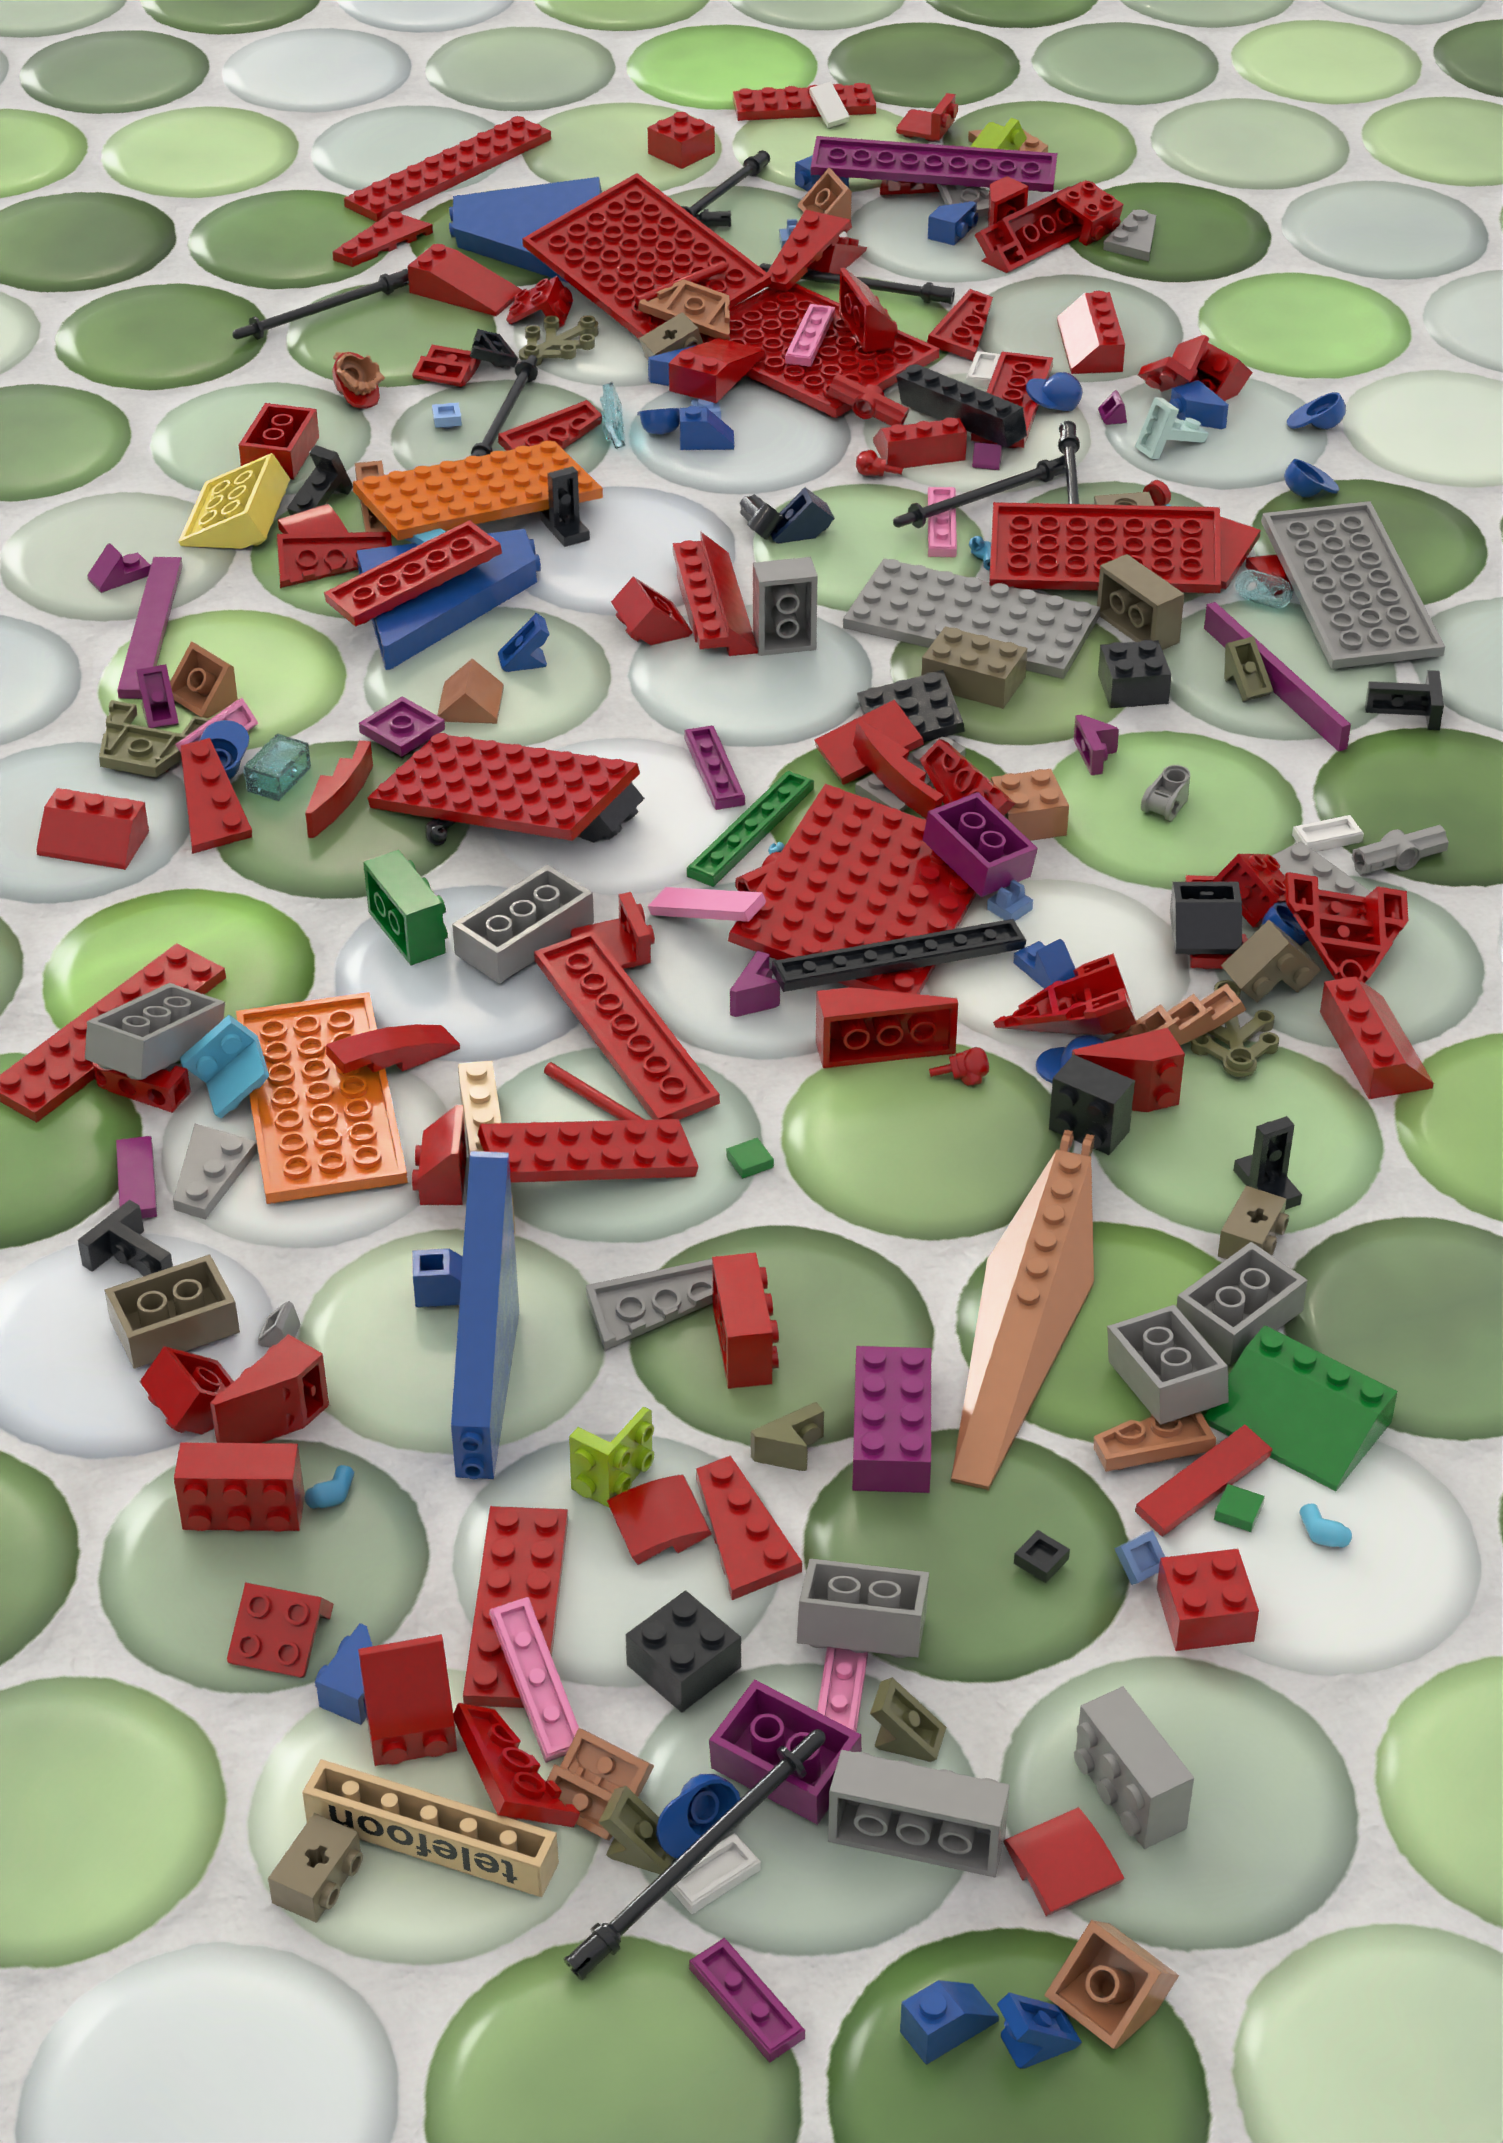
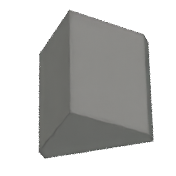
[258,1301,301,1348]

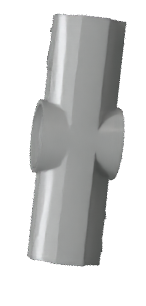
[1352,825,1449,875]

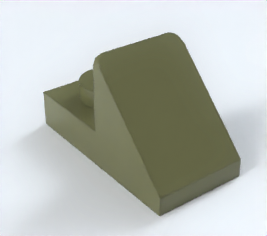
[1224,636,1274,702]
[751,1402,824,1471]
[870,1677,947,1762]
[598,1786,674,1874]

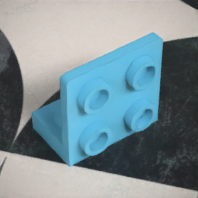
[180,1015,269,1118]

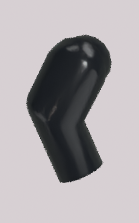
[425,818,456,845]

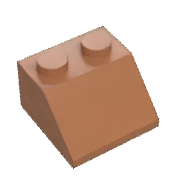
[1044,1920,1179,2049]

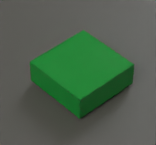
[726,1137,774,1179]
[1214,1484,1265,1532]

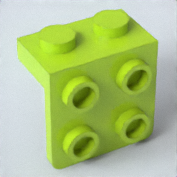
[970,117,1027,150]
[569,1407,655,1508]

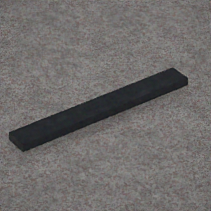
[771,919,1027,992]

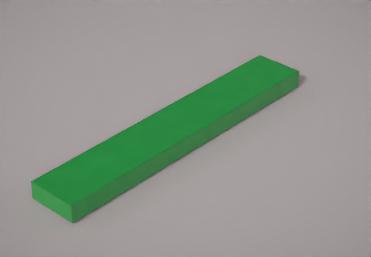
[687,771,814,887]

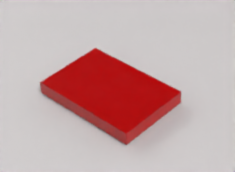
[1220,516,1261,590]
[814,699,924,785]

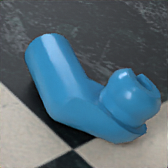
[969,536,991,571]
[304,1465,354,1509]

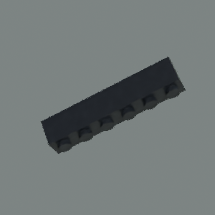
[896,364,1027,448]

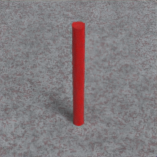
[635,261,727,306]
[544,1062,645,1120]

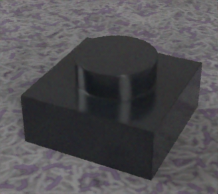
[1014,1530,1070,1583]

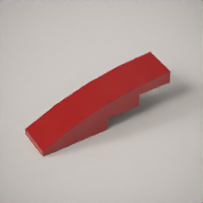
[853,720,944,820]
[305,740,373,838]
[326,1024,460,1074]

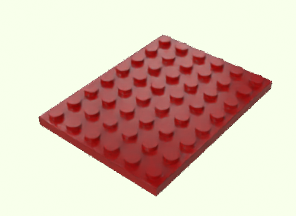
[522,173,771,339]
[700,284,940,418]
[728,784,977,994]

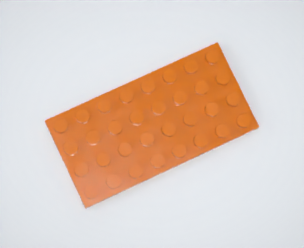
[353,441,603,540]
[236,992,408,1204]

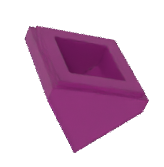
[1098,390,1127,425]
[972,443,1002,470]

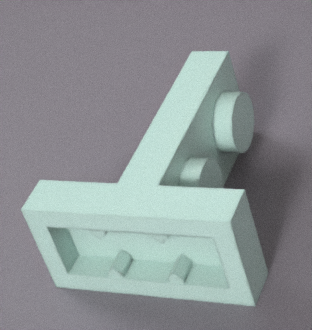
[1135,397,1209,459]

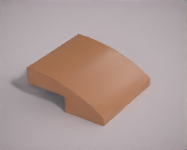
[547,1728,654,1841]

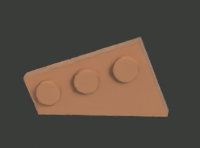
[1094,1411,1216,1471]

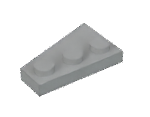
[1103,210,1156,261]
[173,1123,257,1220]

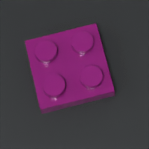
[359,696,445,757]

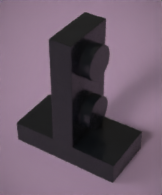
[287,445,353,515]
[540,466,590,547]
[1365,670,1444,730]
[1233,1116,1302,1210]
[78,1200,173,1276]

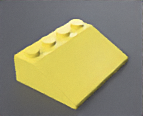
[178,453,290,549]

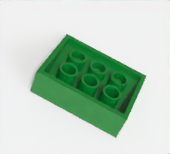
[1204,1325,1398,1491]

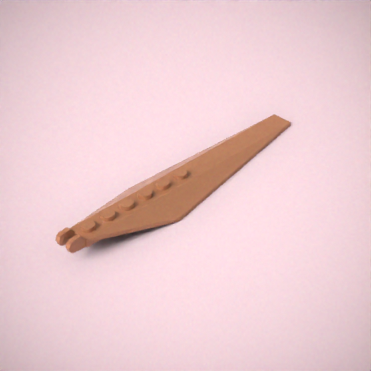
[951,1130,1095,1491]

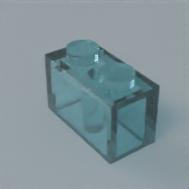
[244,734,311,801]

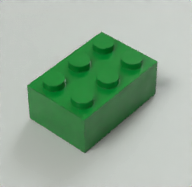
[363,849,448,966]

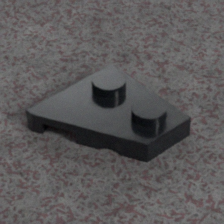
[470,329,519,368]

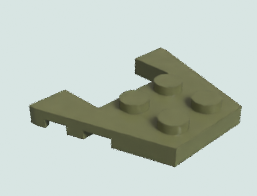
[99,700,210,778]

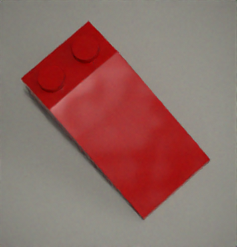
[408,244,522,316]
[669,338,765,404]
[816,987,958,1068]

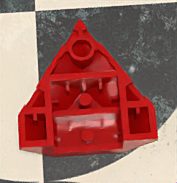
[1285,872,1409,983]
[993,953,1136,1035]

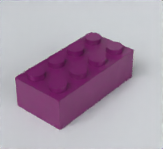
[852,1346,932,1493]

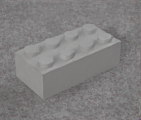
[452,864,594,984]
[85,983,225,1080]
[828,1750,1010,1877]

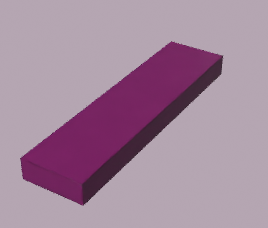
[684,725,745,810]

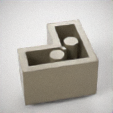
[1221,920,1321,1003]

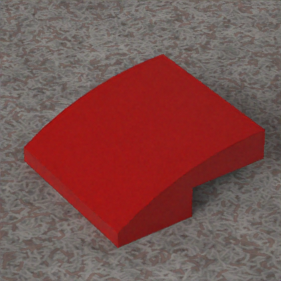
[412,344,482,387]
[278,504,348,534]
[607,1474,712,1565]
[1003,1807,1125,1916]

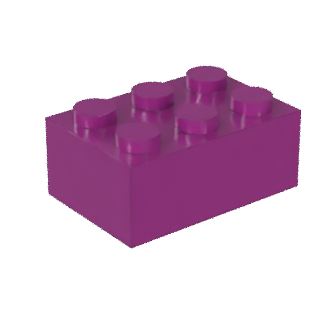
[922,792,1038,897]
[709,1679,862,1825]

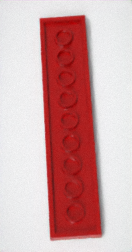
[344,116,551,222]

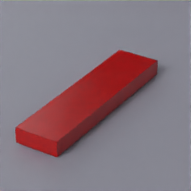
[1135,1424,1272,1537]

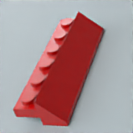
[975,182,1084,273]
[673,531,758,656]

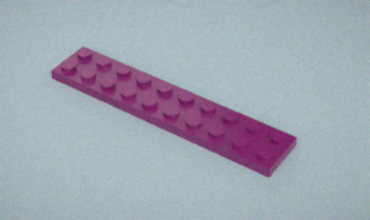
[811,136,1058,192]

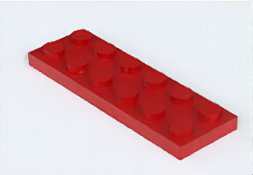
[733,83,876,121]
[971,351,1053,448]
[324,520,502,627]
[477,1119,699,1183]
[463,1506,568,1708]

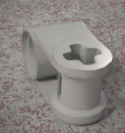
[1141,765,1190,821]

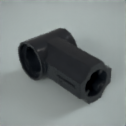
[739,494,784,540]

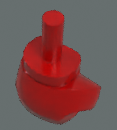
[856,450,903,477]
[929,1047,989,1086]

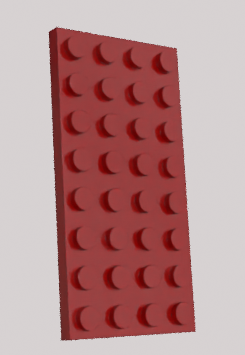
[989,502,1221,593]
[367,733,640,841]

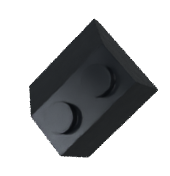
[577,782,645,843]

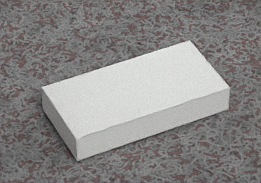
[809,81,850,128]
[966,351,1000,389]
[1292,815,1364,852]
[670,1833,761,1915]

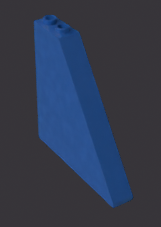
[449,177,602,283]
[357,529,541,670]
[451,1151,519,1479]

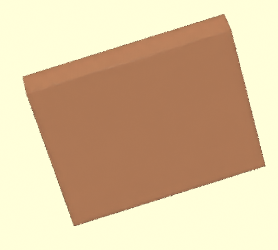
[797,168,852,219]
[170,641,238,718]
[437,658,504,724]

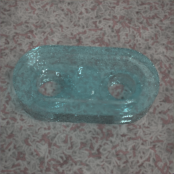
[1235,570,1293,608]

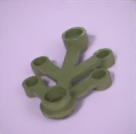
[519,316,598,366]
[1191,980,1279,1077]

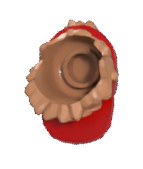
[332,352,385,408]

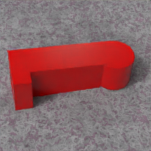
[93,1062,191,1113]

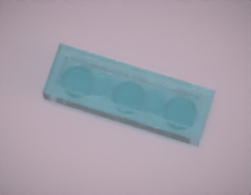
[600,382,626,449]

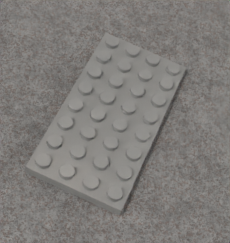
[1261,501,1445,669]
[843,559,1100,679]

